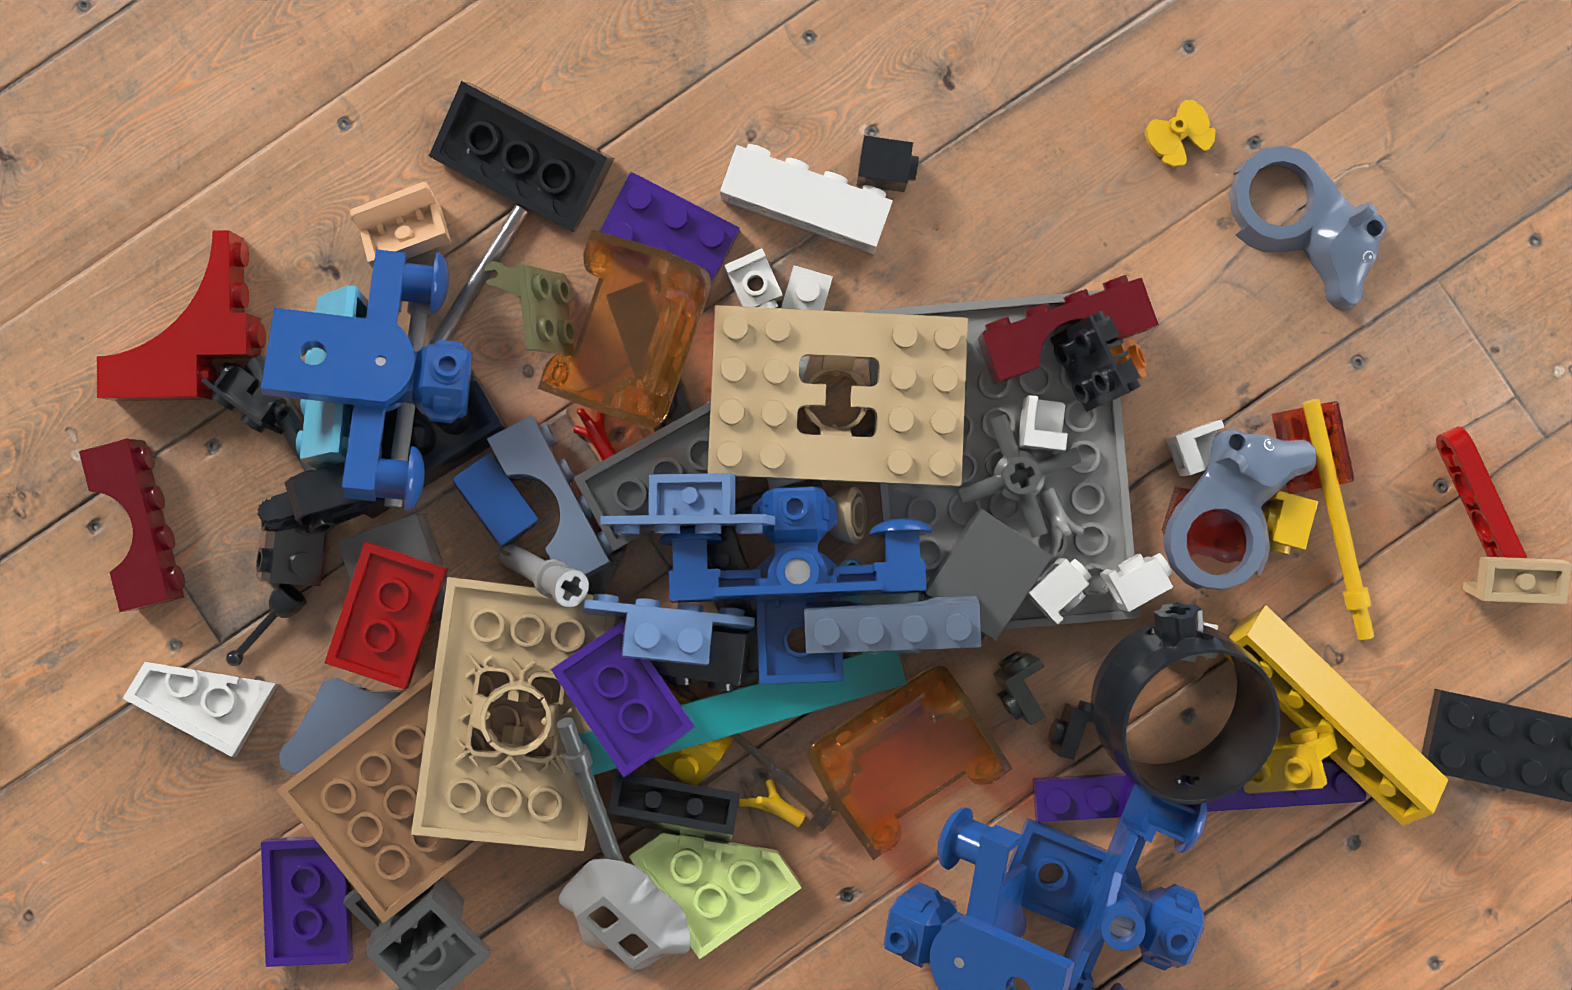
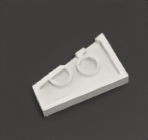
[122,662,279,757]

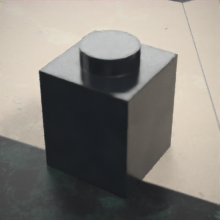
[856,135,919,192]

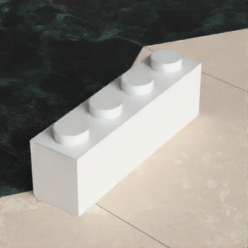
[720,144,893,254]

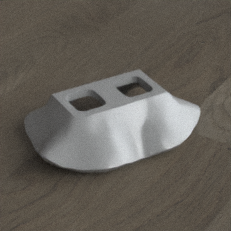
[559,858,690,970]

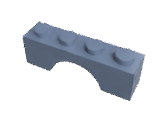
[487,415,615,578]
[804,596,981,654]

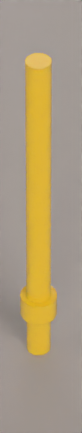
[1302,399,1374,640]

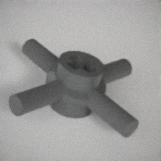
[957,414,1081,538]

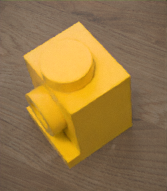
[1263,491,1318,555]

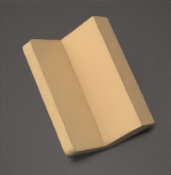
[1463,556,1572,604]

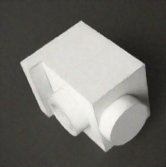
[724,248,783,308]
[1100,553,1173,612]
[1026,558,1092,624]

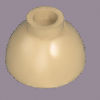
[829,486,868,544]

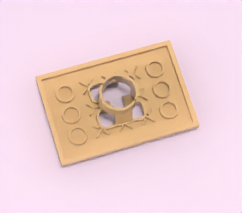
[708,305,968,487]
[411,577,615,851]

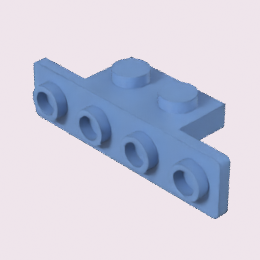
[600,473,775,535]
[582,594,755,666]

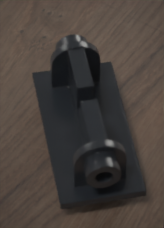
[201,362,290,435]

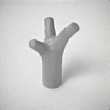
[1039,487,1084,556]

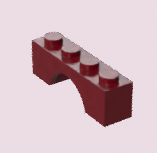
[977,275,1159,385]
[79,438,185,612]

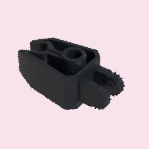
[257,463,381,534]

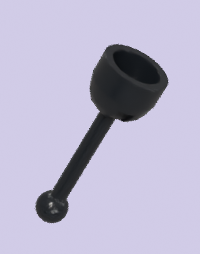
[226,583,307,666]

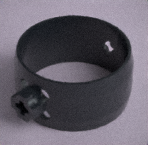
[1091,602,1280,804]

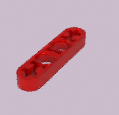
[1436,426,1527,558]

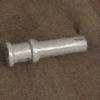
[499,543,589,607]

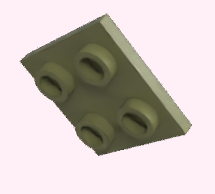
[484,261,576,356]

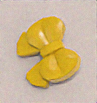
[1144,100,1216,167]

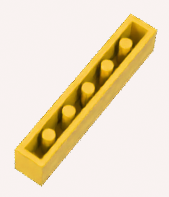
[1224,605,1448,826]

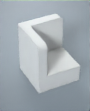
[1017,395,1068,452]
[1166,419,1224,477]

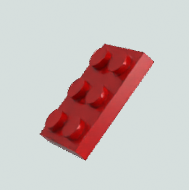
[324,542,449,690]

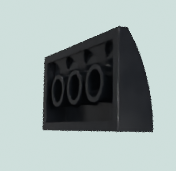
[429,81,615,232]
[365,369,508,519]

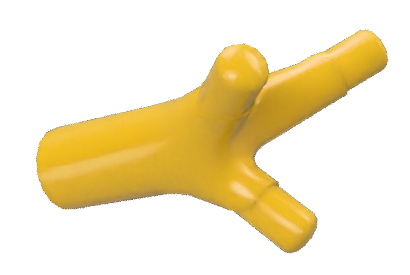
[739,779,805,828]

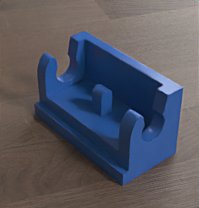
[452,453,539,550]

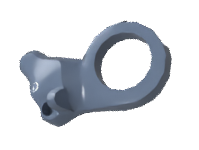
[1229,146,1387,311]
[1164,429,1317,590]
[279,678,405,774]

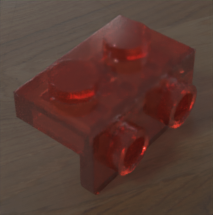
[1271,401,1354,494]
[1162,486,1247,563]

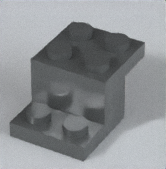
[343,877,490,990]

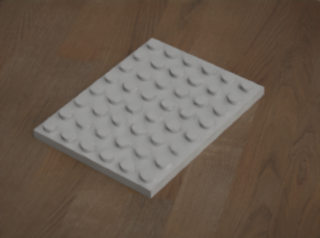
[864,290,1140,630]

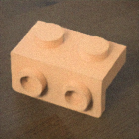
[350,182,451,269]

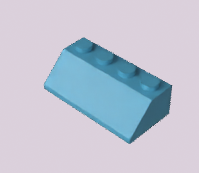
[296,285,368,468]

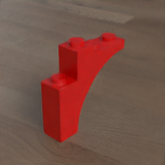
[97,230,266,401]

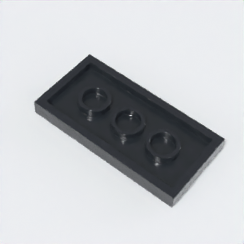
[1421,689,1572,802]

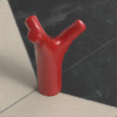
[573,407,617,461]

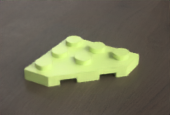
[629,831,802,959]

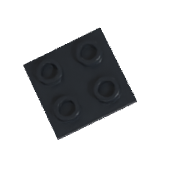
[1050,310,1141,412]

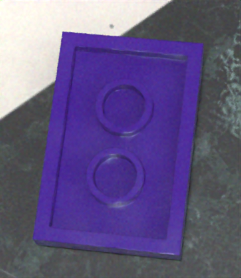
[593,172,740,302]
[551,621,695,777]
[261,837,353,967]

